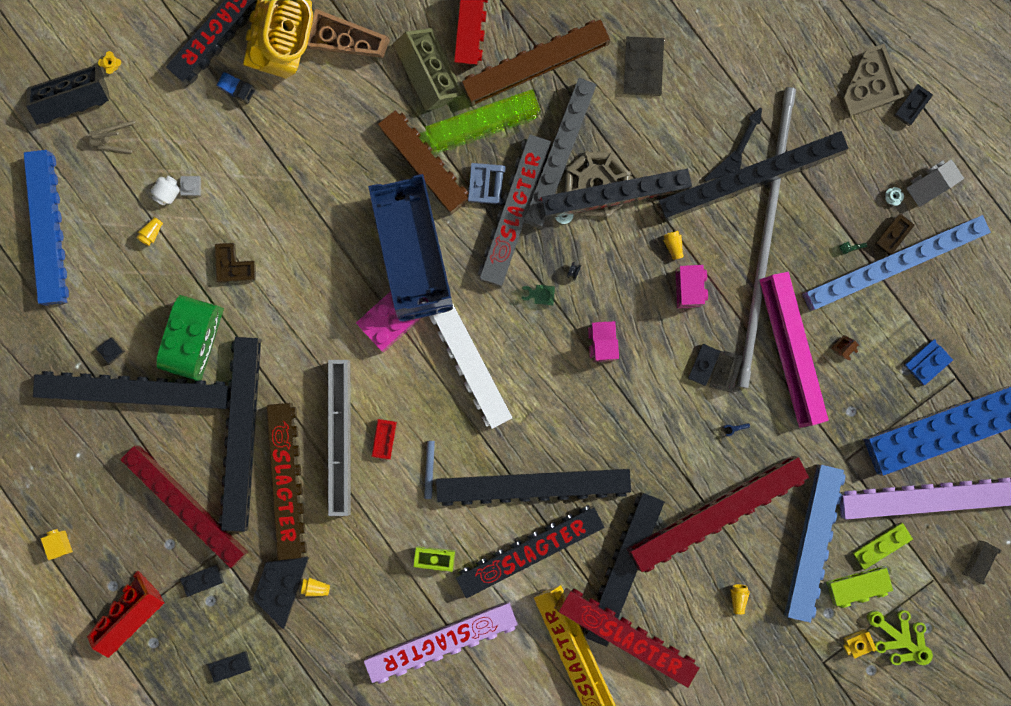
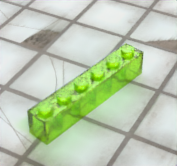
[425,89,541,153]

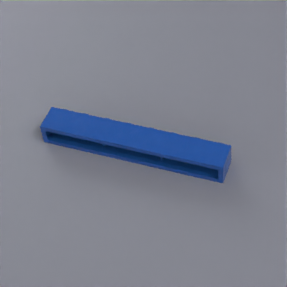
[24,150,69,305]

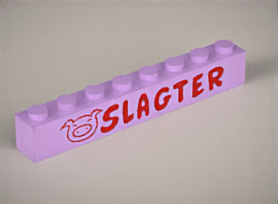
[364,601,518,684]

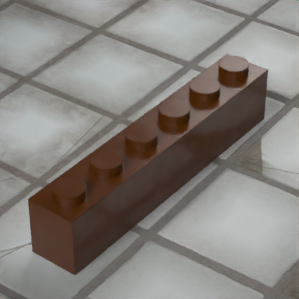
[378,110,469,215]

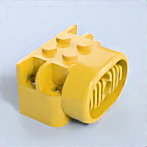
[243,0,313,79]

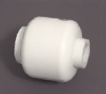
[150,176,180,205]

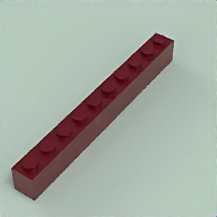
[627,456,809,573]

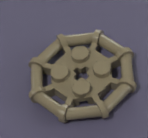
[564,150,632,219]

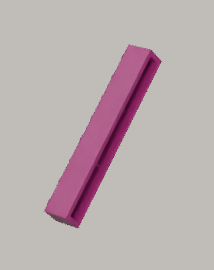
[759,272,829,428]

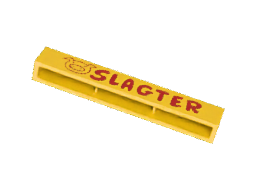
[534,585,616,706]

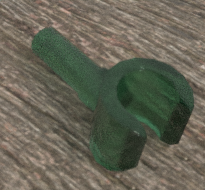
[839,241,867,254]

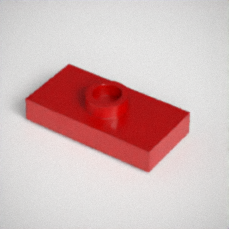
[371,419,397,460]

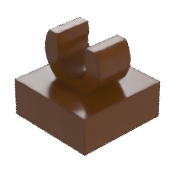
[831,335,859,361]

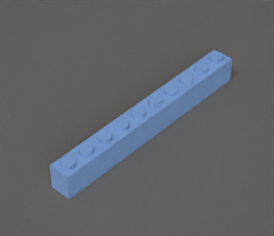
[802,215,991,311]

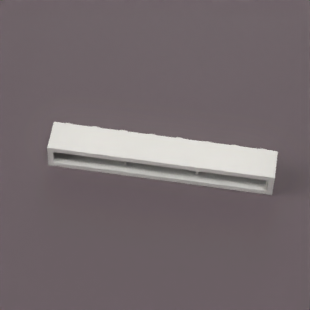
[422,302,512,429]

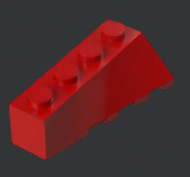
[454,0,488,65]
[87,571,164,658]

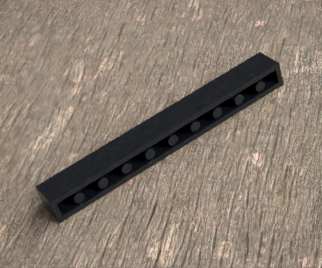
[659,131,849,222]
[219,337,262,532]
[33,371,230,409]
[436,469,631,506]

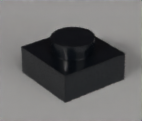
[96,337,125,364]

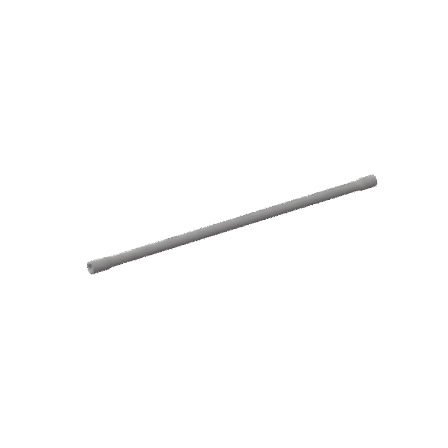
[737,87,796,388]

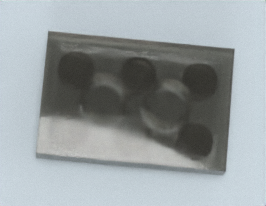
[623,36,664,96]

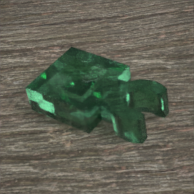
[521,285,555,306]

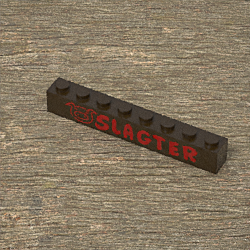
[267,403,307,560]

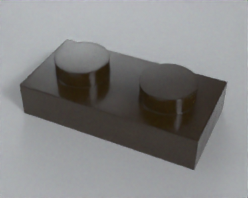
[875,214,915,256]

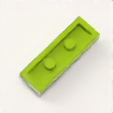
[852,523,913,570]

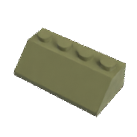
[393,28,465,111]

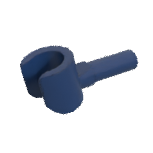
[724,423,750,436]

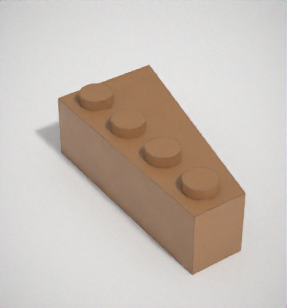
[306,9,390,58]

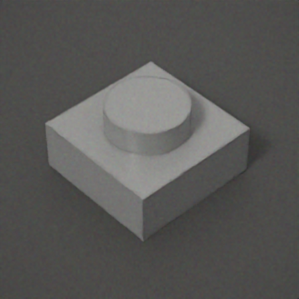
[180,176,201,196]

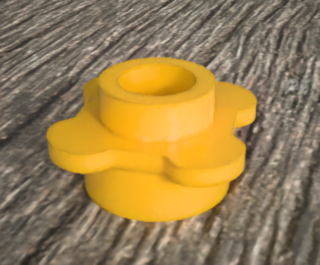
[98,51,121,74]

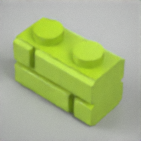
[414,546,456,572]

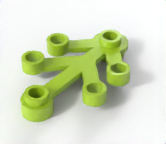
[867,610,933,665]

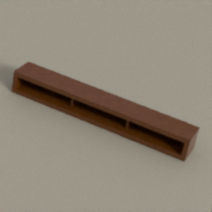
[462,19,610,106]

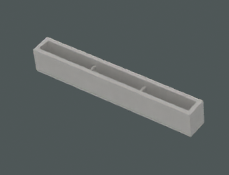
[328,360,351,516]

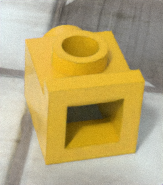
[843,629,877,659]

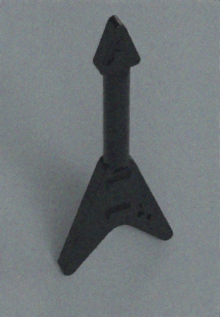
[704,108,762,197]

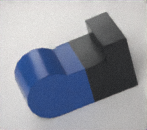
[216,72,256,104]

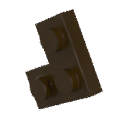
[215,243,256,283]

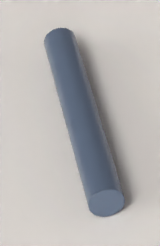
[424,441,435,499]

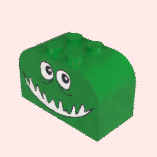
[156,295,224,380]

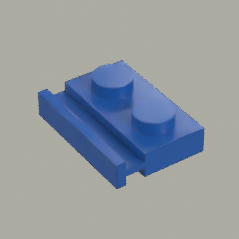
[905,339,953,386]

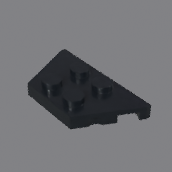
[253,556,309,629]

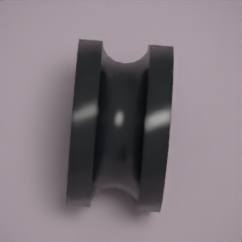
[567,262,582,281]

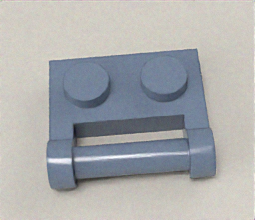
[468,163,506,205]

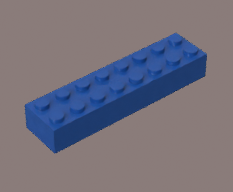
[864,386,1011,476]

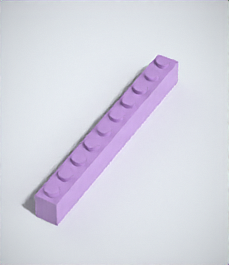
[839,477,1011,519]

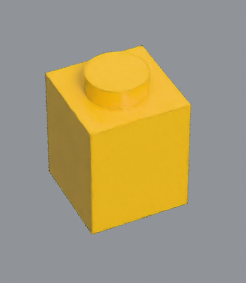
[41,529,73,560]

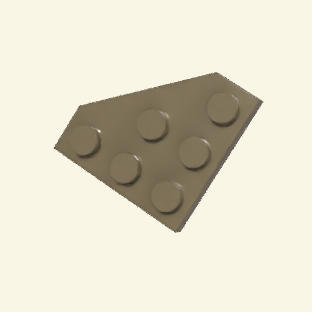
[842,44,904,117]

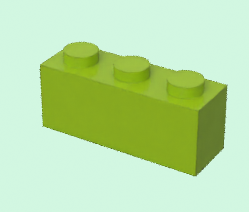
[826,566,893,608]

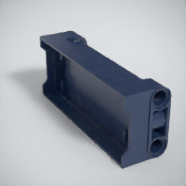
[368,174,453,321]

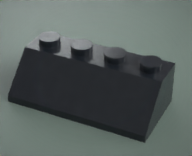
[26,64,109,125]

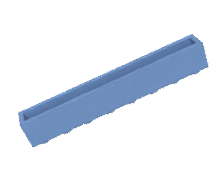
[784,464,845,623]

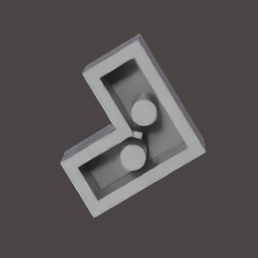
[907,159,964,207]

